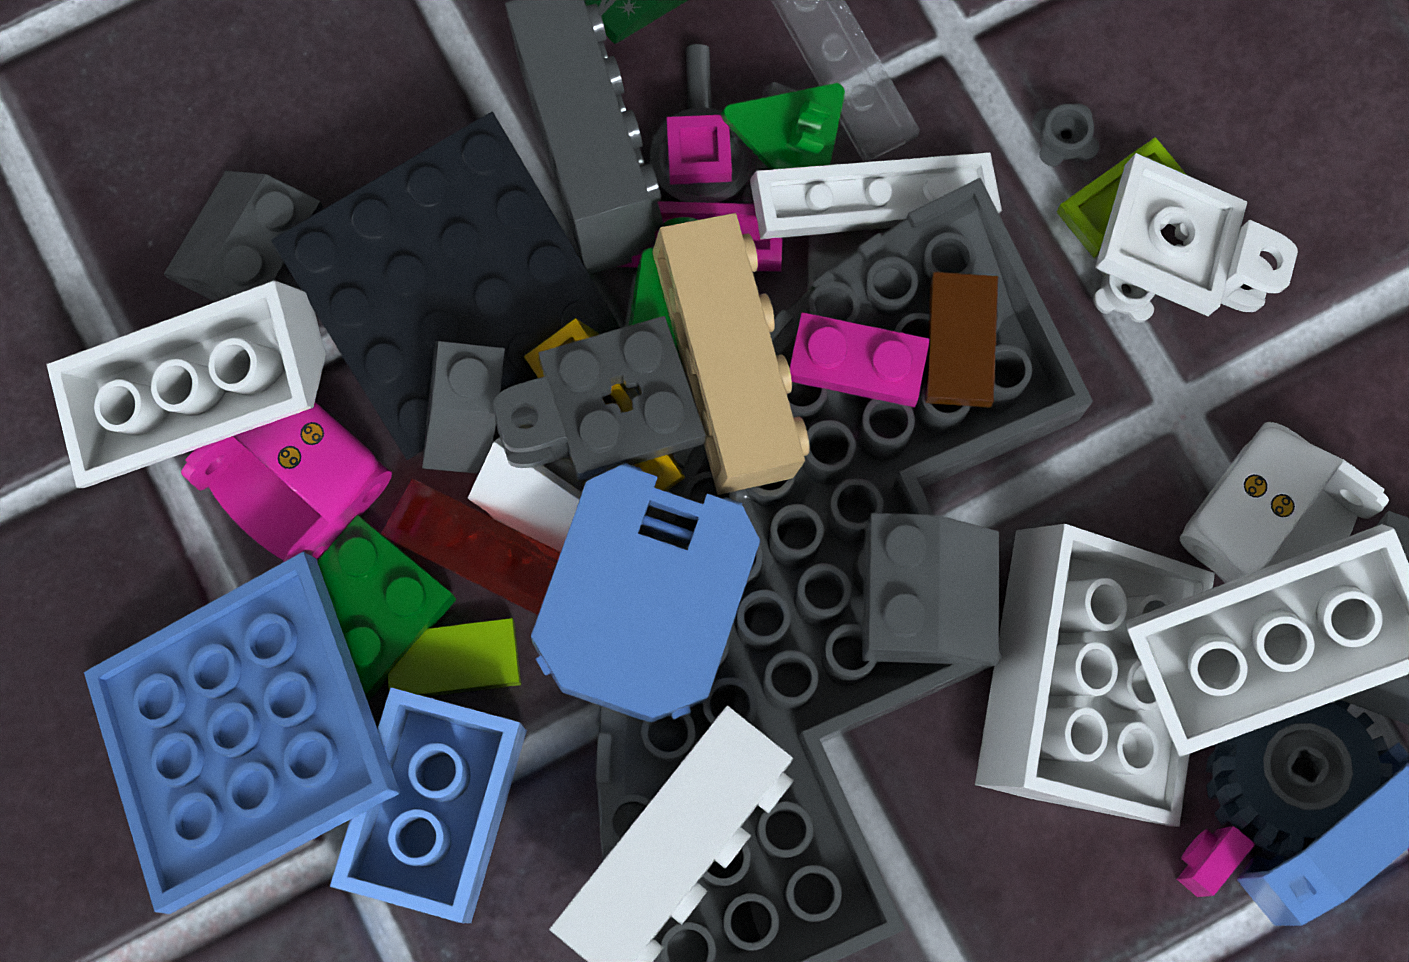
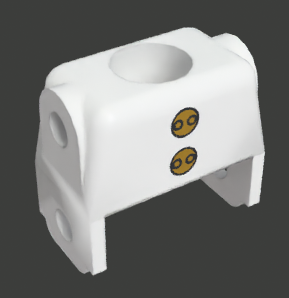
[1179,422,1389,583]

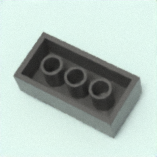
[505,0,664,275]

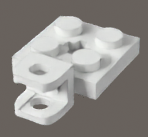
[1095,153,1298,316]

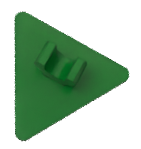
[721,83,845,170]

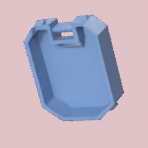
[531,463,760,723]
[1237,742,1409,926]

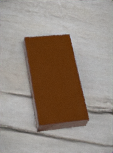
[925,272,998,407]

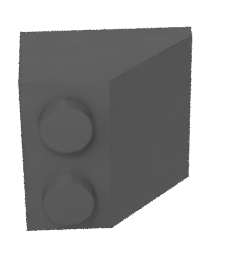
[164,171,324,302]
[862,513,999,666]

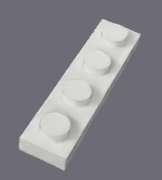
[750,153,1002,239]

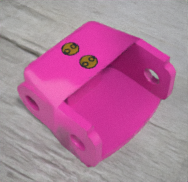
[181,402,392,562]

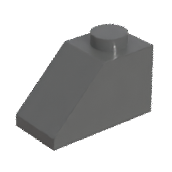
[422,340,505,474]

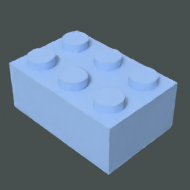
[330,687,527,923]

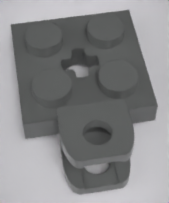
[493,316,706,481]

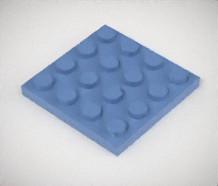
[84,552,400,914]

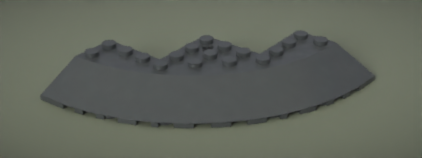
[596,177,1093,962]

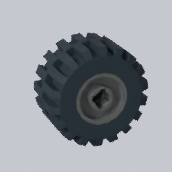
[1206,699,1393,862]

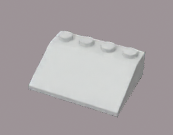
[975,524,1215,827]

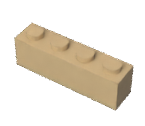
[652,213,809,495]

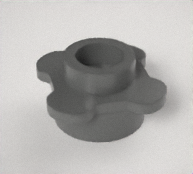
[1032,103,1099,167]

